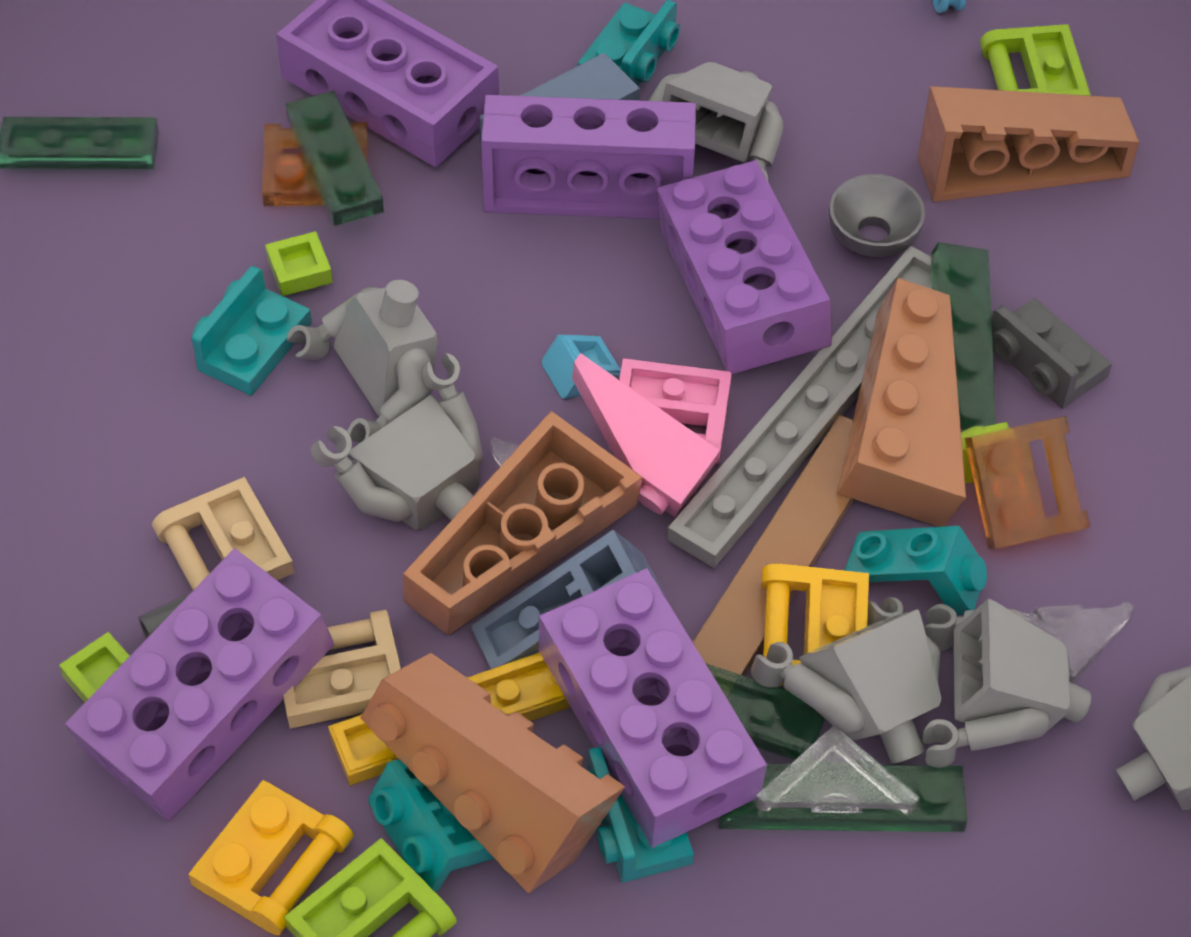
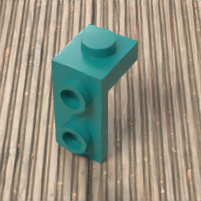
[844,526,987,615]

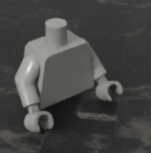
[648,62,784,181]
[287,280,438,443]
[311,353,483,530]
[751,597,942,764]
[922,598,1091,768]
[1115,665,1191,810]

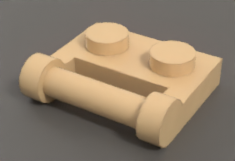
[152,477,294,590]
[283,609,401,729]

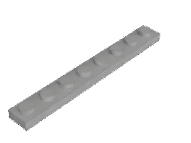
[667,246,956,568]

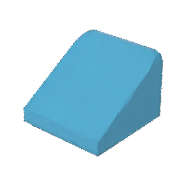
[541,334,621,399]

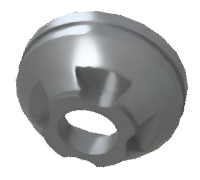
[829,174,925,257]

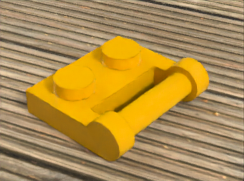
[761,564,869,687]
[188,780,354,936]

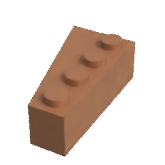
[917,86,1139,202]
[837,278,966,527]
[403,411,643,636]
[361,653,626,894]

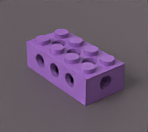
[276,0,499,168]
[481,95,696,219]
[657,160,832,374]
[65,548,335,822]
[539,568,767,848]

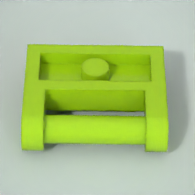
[979,24,1091,96]
[284,838,457,937]

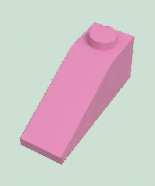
[572,354,720,518]

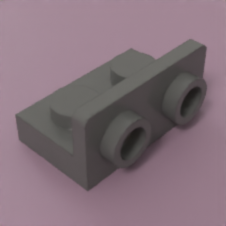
[986,298,1112,409]

